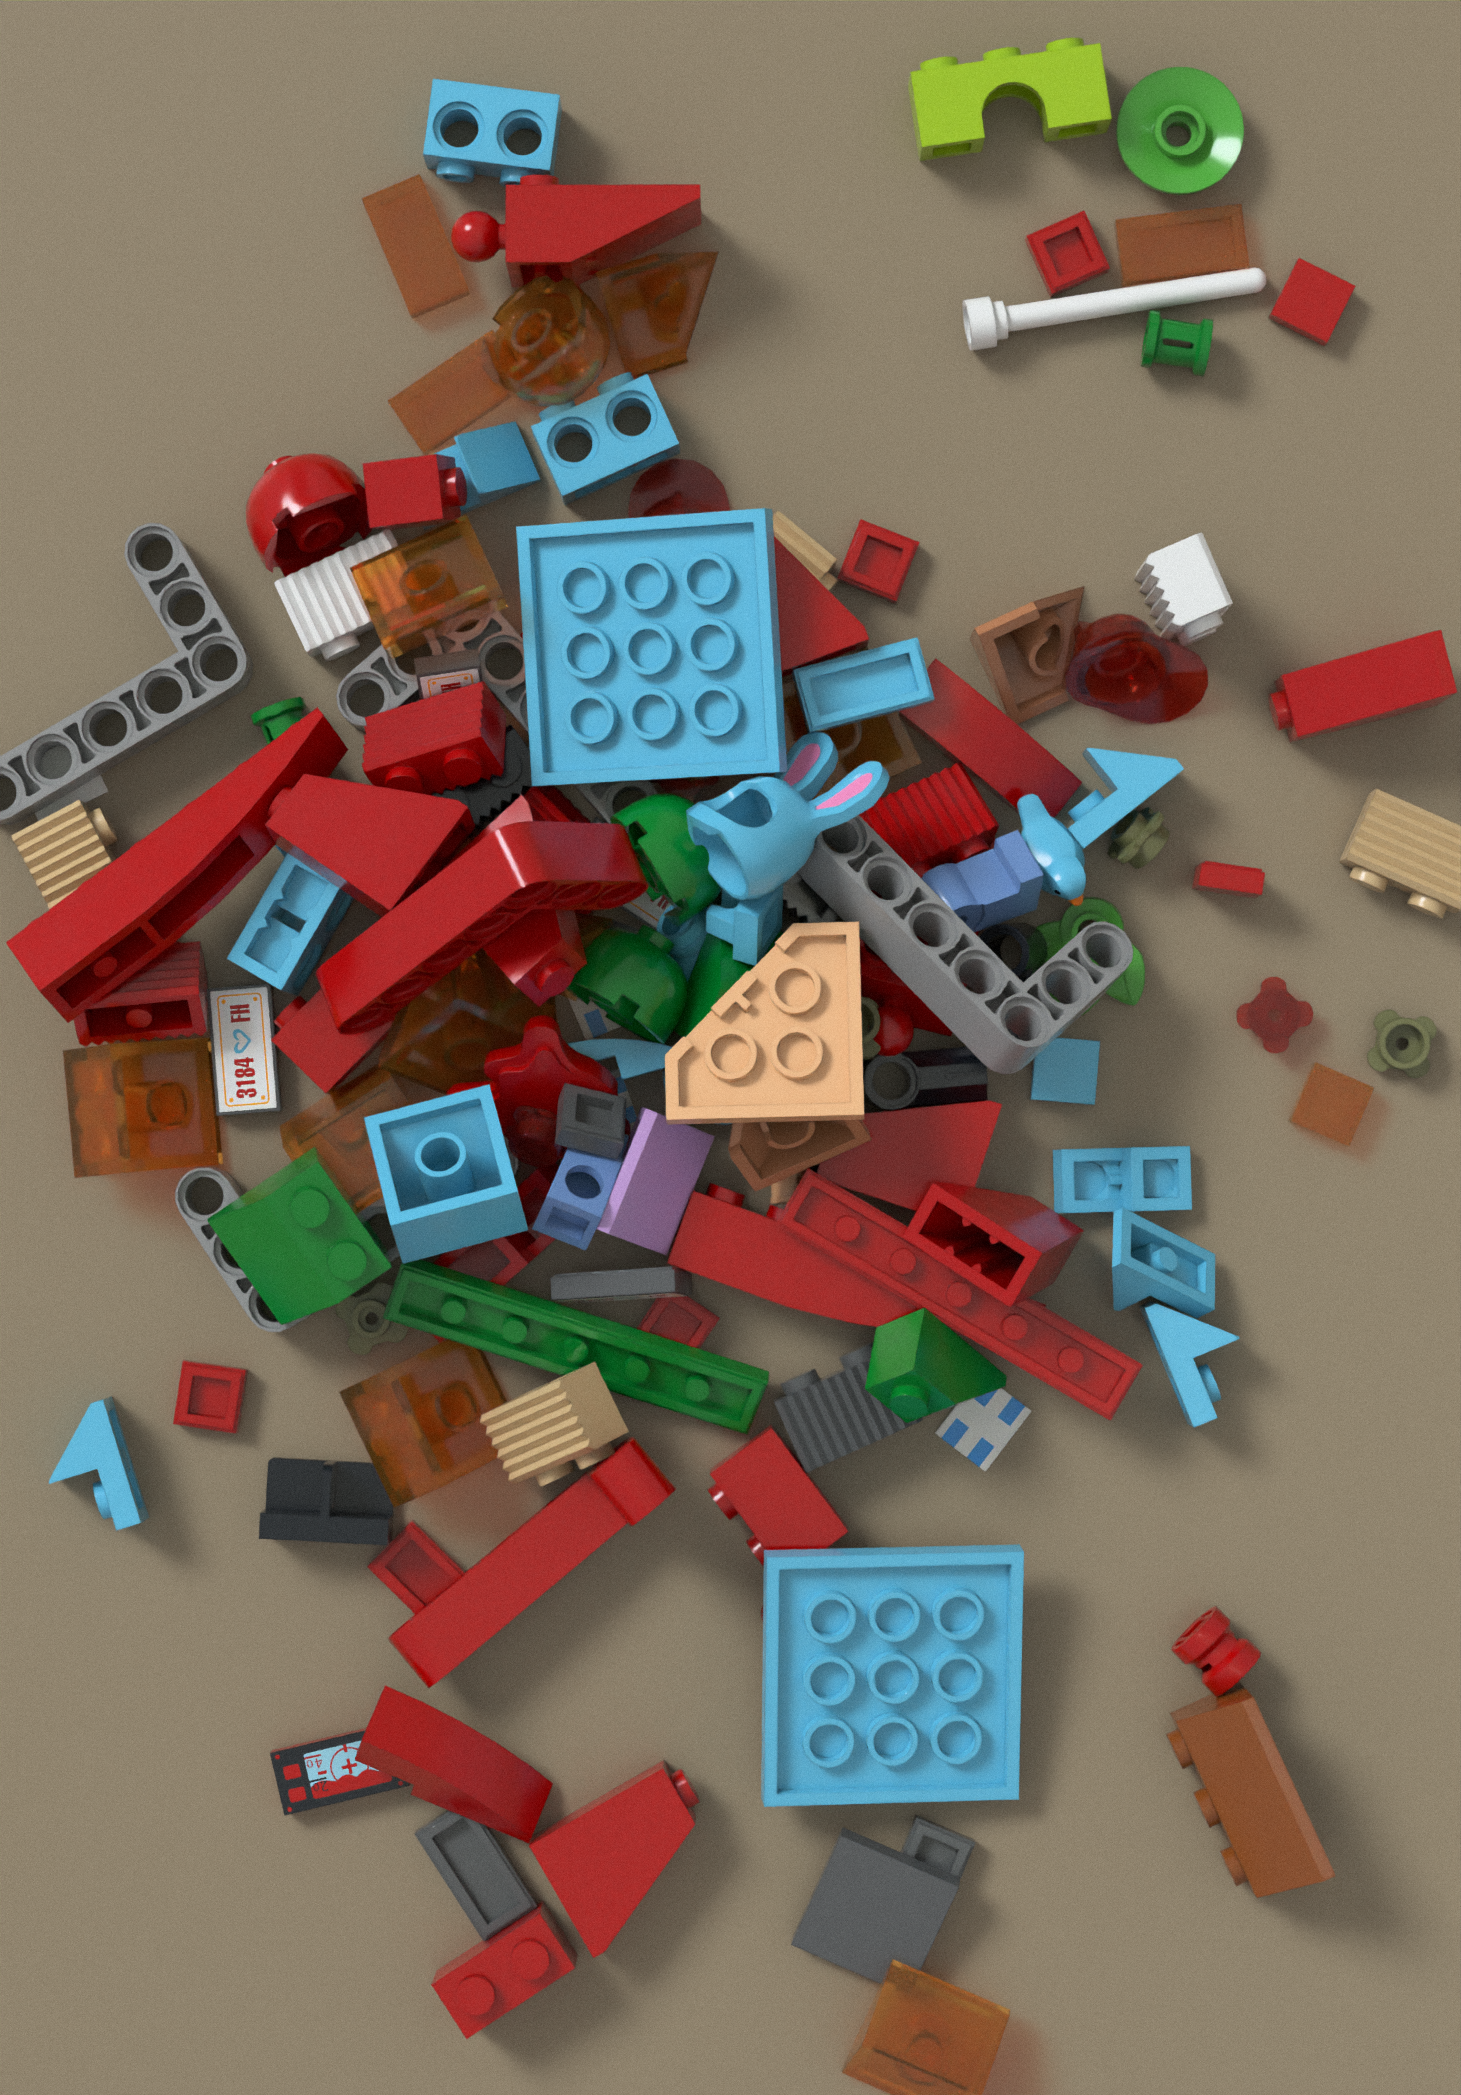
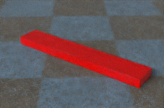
[775,1168,1143,1421]

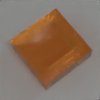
[1288,1062,1374,1146]

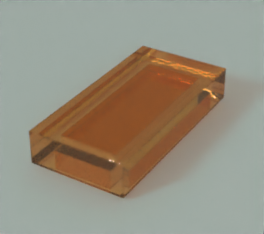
[361,174,470,319]
[1114,204,1249,286]
[388,330,529,455]

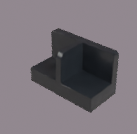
[259,1457,396,1545]

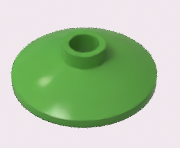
[1116,67,1244,195]

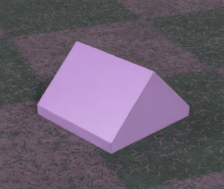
[596,1107,715,1256]

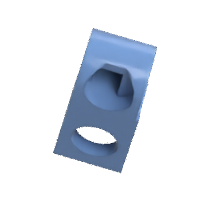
[921,830,1044,932]
[532,1134,629,1251]

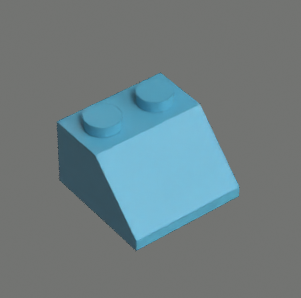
[364,1084,528,1264]

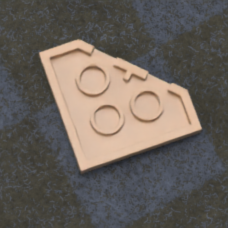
[665,921,864,1125]

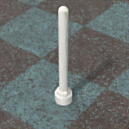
[962,267,1266,351]

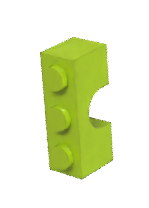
[908,38,1112,161]

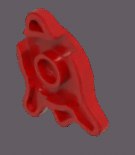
[446,1015,631,1157]

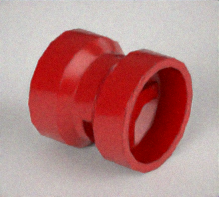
[1171,1606,1261,1697]

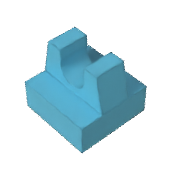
[706,885,783,966]

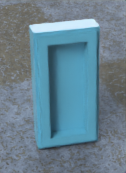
[791,637,935,734]

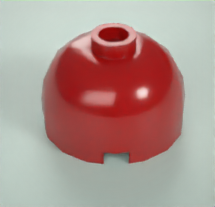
[246,453,372,577]

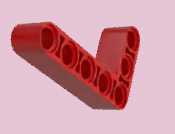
[316,821,649,1035]
[387,1436,677,1688]

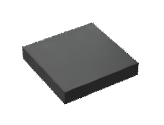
[791,1827,961,1996]

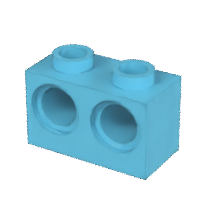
[423,79,562,187]
[531,372,680,505]
[227,853,354,996]

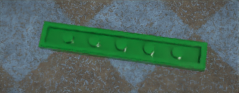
[383,1259,769,1435]

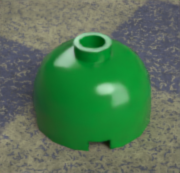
[610,793,722,927]
[566,925,688,1045]

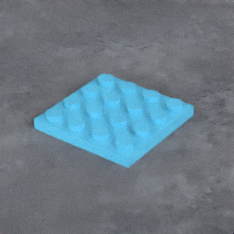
[516,508,787,786]
[761,1544,1024,1807]

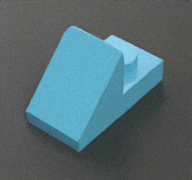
[422,421,541,531]
[1067,748,1184,850]
[1112,1207,1216,1318]
[1139,1301,1240,1427]
[49,1396,149,1531]

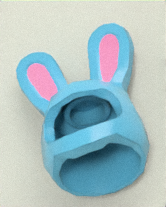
[686,732,890,900]

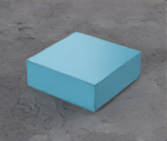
[1030,1038,1100,1105]

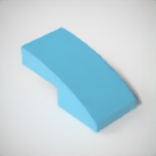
[567,1038,672,1081]
[1053,1146,1192,1213]

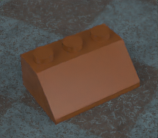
[1166,1681,1336,1898]

